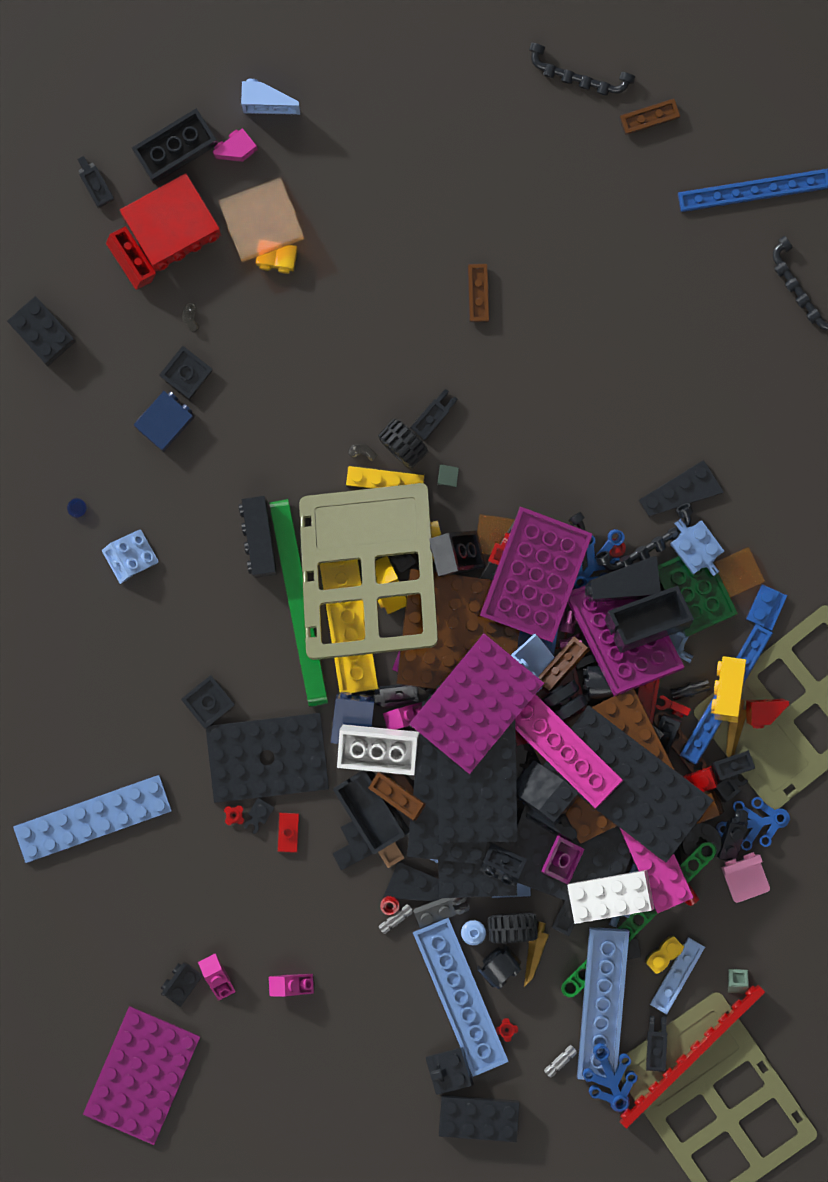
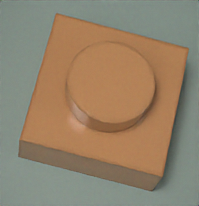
[378,842,405,868]

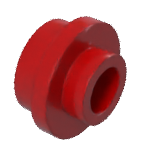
[380,896,400,915]

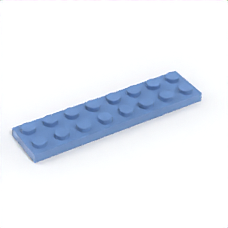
[13,775,172,863]
[413,918,509,1077]
[577,928,629,1080]

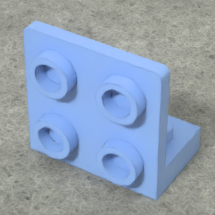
[102,530,158,584]
[511,634,555,691]

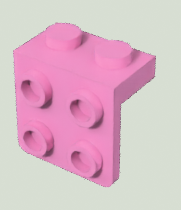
[721,852,770,903]

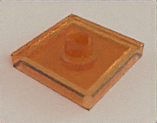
[477,514,515,555]
[714,547,765,598]

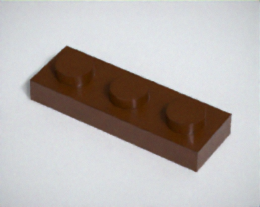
[620,99,680,135]
[468,264,489,322]
[538,636,589,692]
[369,772,426,821]

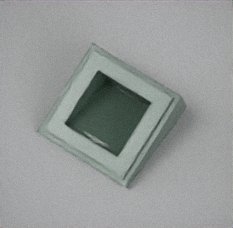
[437,465,459,487]
[728,969,749,994]

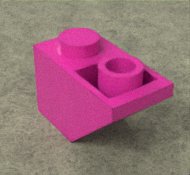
[213,128,257,162]
[383,702,422,730]
[198,954,236,1001]
[269,974,314,997]

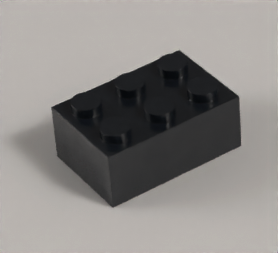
[7,296,76,367]
[429,530,486,576]

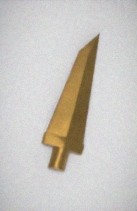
[726,699,746,757]
[524,922,549,987]

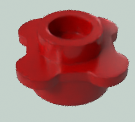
[224,805,244,825]
[495,1018,518,1042]

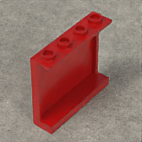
[120,173,221,272]

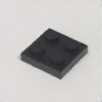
[159,346,213,400]
[181,675,235,729]

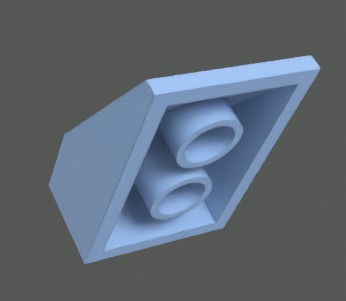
[241,79,300,115]

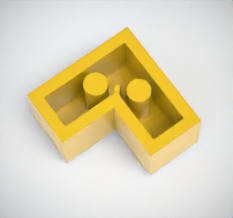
[375,556,407,614]

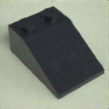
[516,760,579,826]

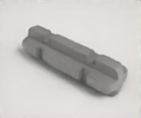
[379,904,413,934]
[544,1045,577,1078]

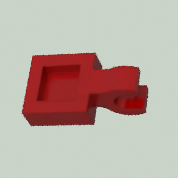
[488,532,510,565]
[655,695,691,718]

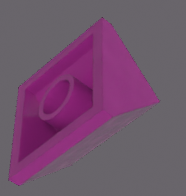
[541,836,584,884]

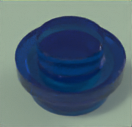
[67,498,87,518]

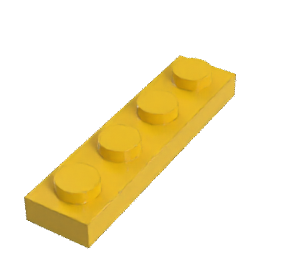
[346,466,424,489]

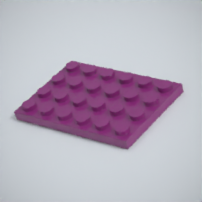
[480,507,592,643]
[568,585,684,696]
[409,634,544,774]
[83,1006,201,1145]

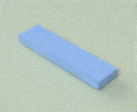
[650,937,705,1014]

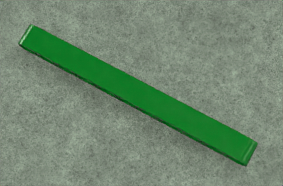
[269,499,328,707]
[561,842,717,997]

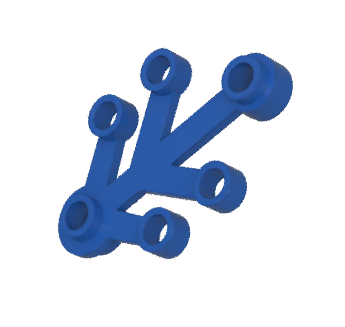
[573,529,625,590]
[715,797,790,851]
[582,1043,637,1112]

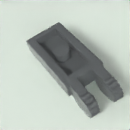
[413,897,470,928]

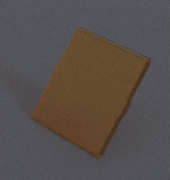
[218,177,304,262]

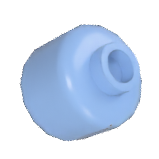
[461,920,486,946]

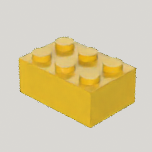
[711,656,746,723]

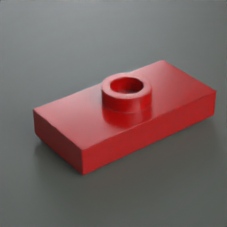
[278,813,299,852]

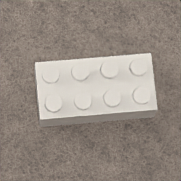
[337,724,419,775]
[567,870,654,924]

